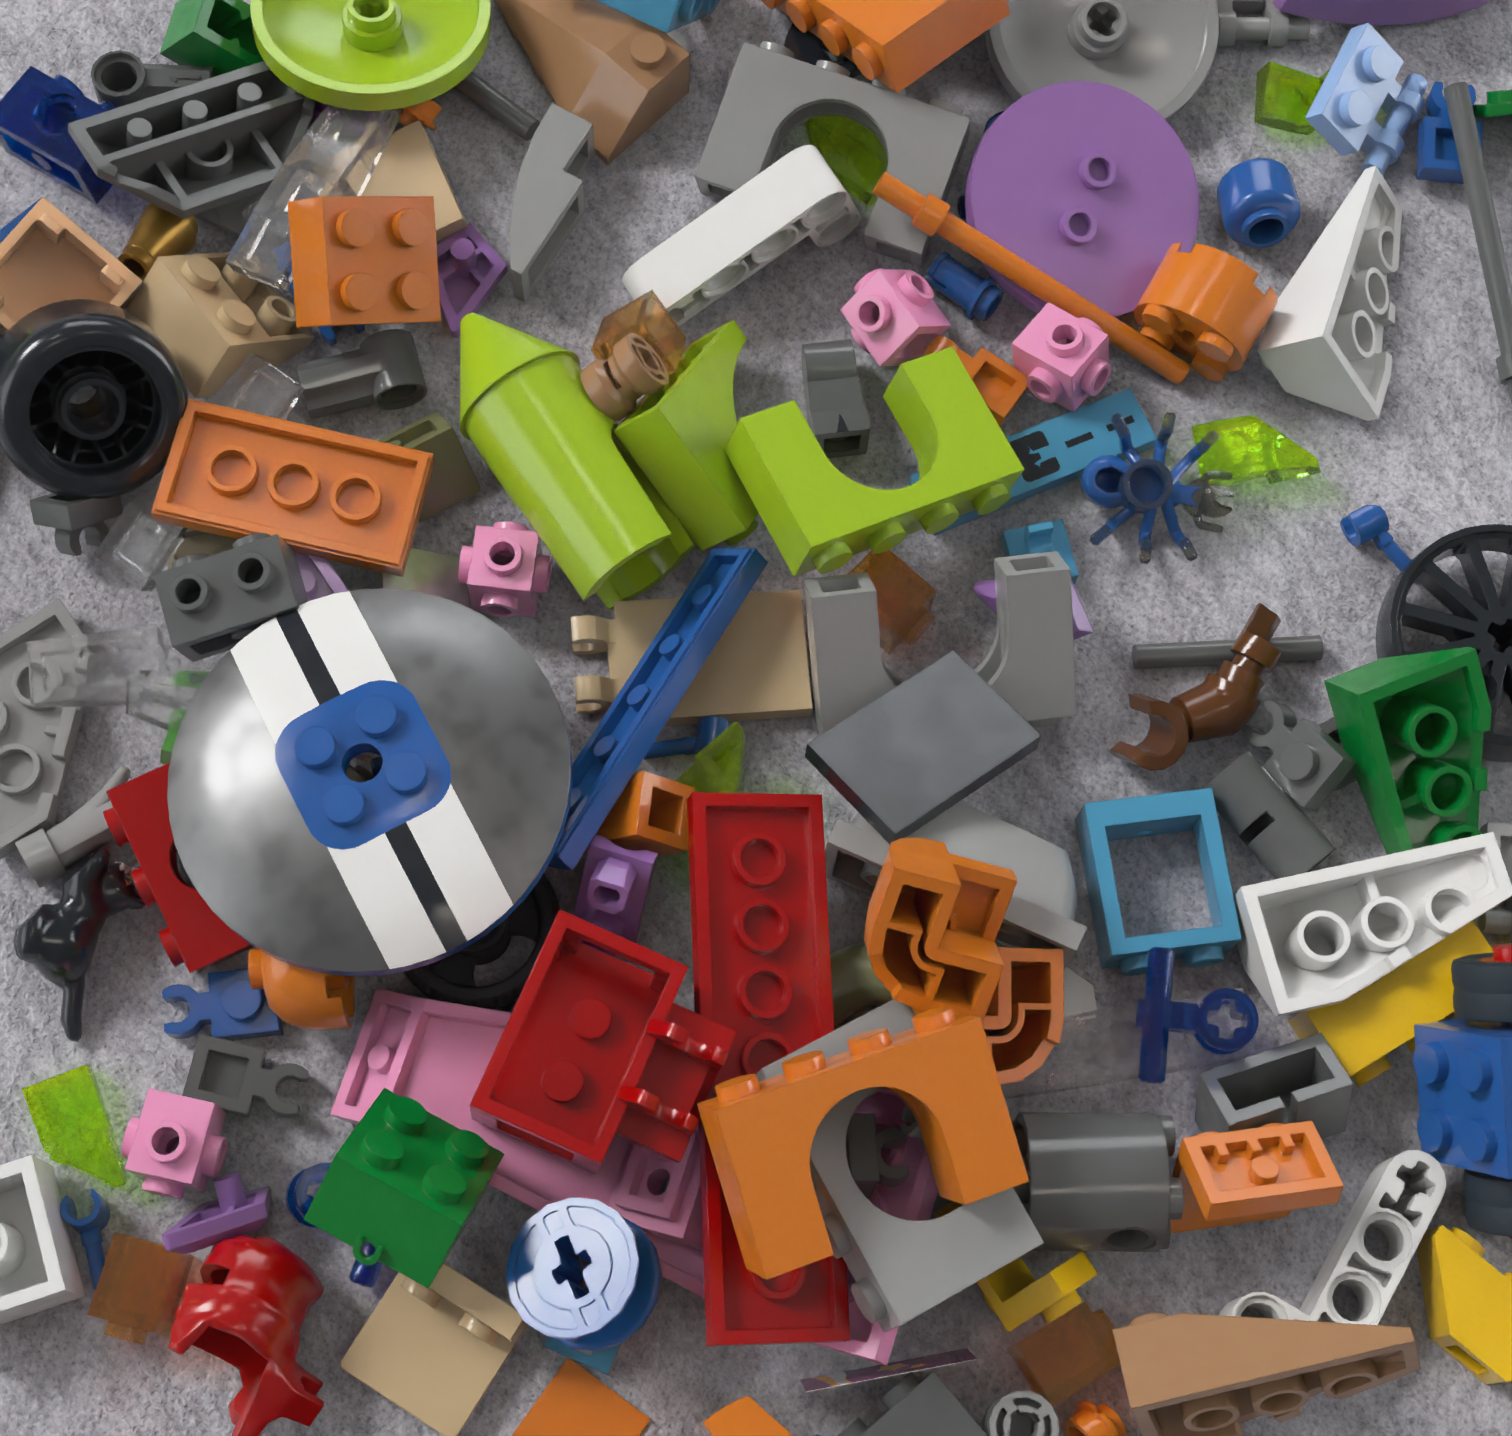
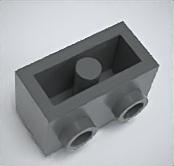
[153,533,308,662]

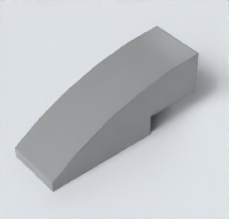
[509,103,595,302]

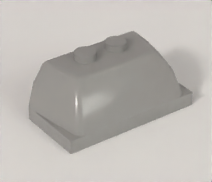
[825,799,1087,969]

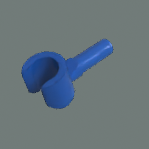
[1340,505,1411,571]
[644,716,733,761]
[60,1189,110,1290]

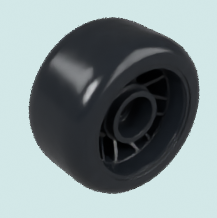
[0,299,188,499]

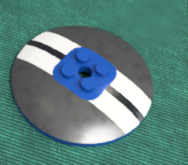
[167,588,572,976]

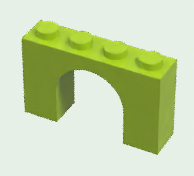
[724,346,1024,577]

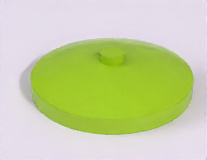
[250,0,491,111]

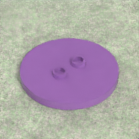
[965,81,1199,318]

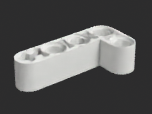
[622,145,861,333]
[1219,1150,1446,1394]

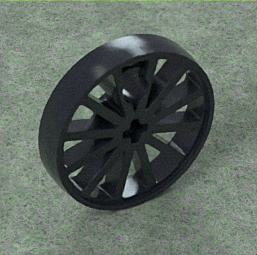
[1375,524,1512,762]

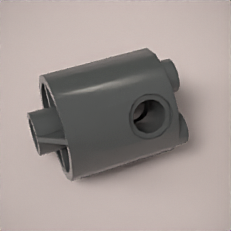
[1012,1112,1184,1252]

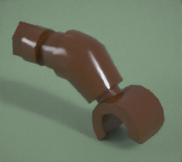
[1110,603,1282,771]

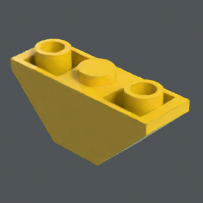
[1416,1225,1512,1384]

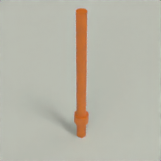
[872,172,1191,386]

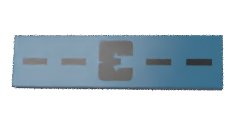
[909,388,1157,536]

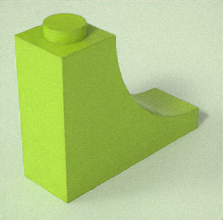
[614,319,759,551]

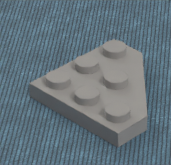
[0,598,98,860]

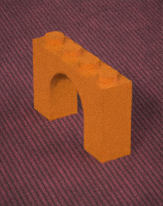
[762,0,1010,93]
[697,1006,1029,1280]

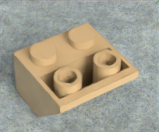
[126,251,315,398]

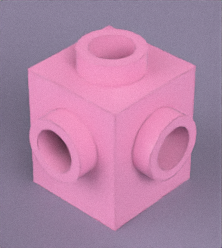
[840,268,951,366]
[1012,302,1112,413]
[458,521,552,618]
[121,1088,228,1199]

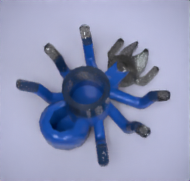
[1081,412,1235,564]

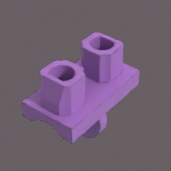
[574,834,658,957]

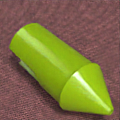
[460,312,694,610]

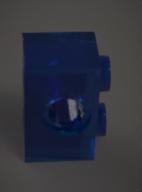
[0,66,117,204]

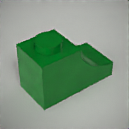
[160,0,264,76]

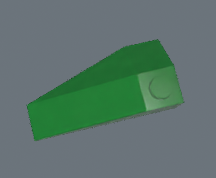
[1324,647,1491,855]

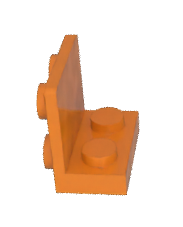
[1170,1120,1344,1233]

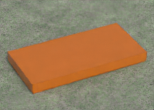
[151,398,435,577]

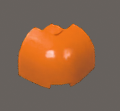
[864,838,1018,1023]
[912,947,1064,1085]

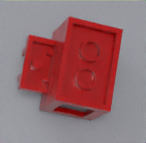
[470,909,737,1174]

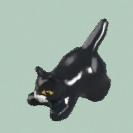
[13,847,145,1042]

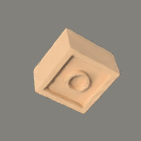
[0,197,142,336]

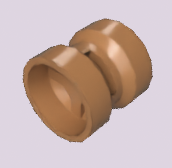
[580,333,669,421]

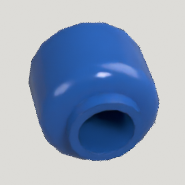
[1217,158,1300,249]

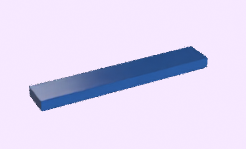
[547,548,768,871]

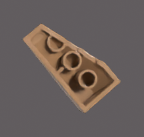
[493,0,690,165]
[1113,1313,1421,1436]

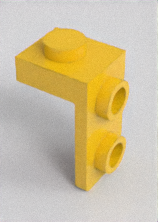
[935,1201,1098,1332]

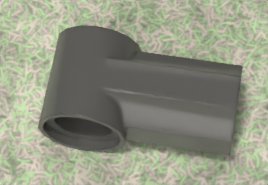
[91,50,215,113]
[296,329,427,420]

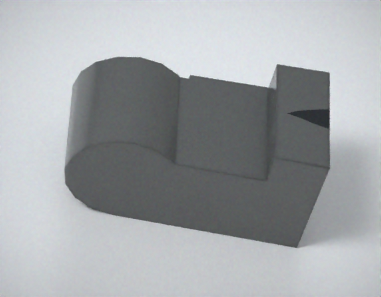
[801,339,870,458]

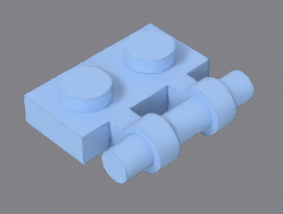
[1305,22,1428,176]

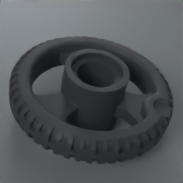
[403,873,560,1010]

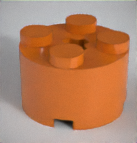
[1134,242,1278,382]

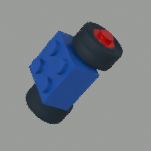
[1413,944,1512,1239]

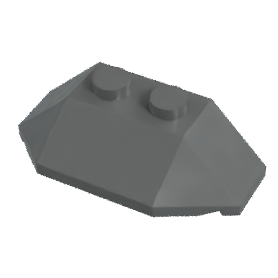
[68,61,317,219]

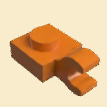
[924,335,1028,427]

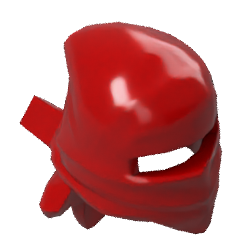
[168,1235,324,1436]

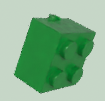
[303,1088,504,1289]

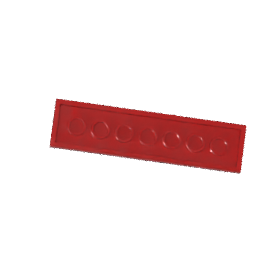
[687,792,851,1347]

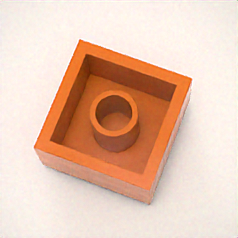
[287,196,441,327]

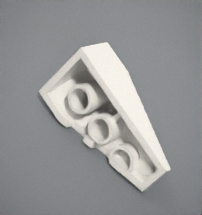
[1258,166,1402,421]
[1234,832,1512,1017]

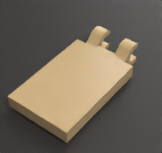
[570,590,813,726]

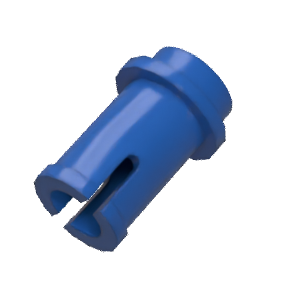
[925,251,1004,322]

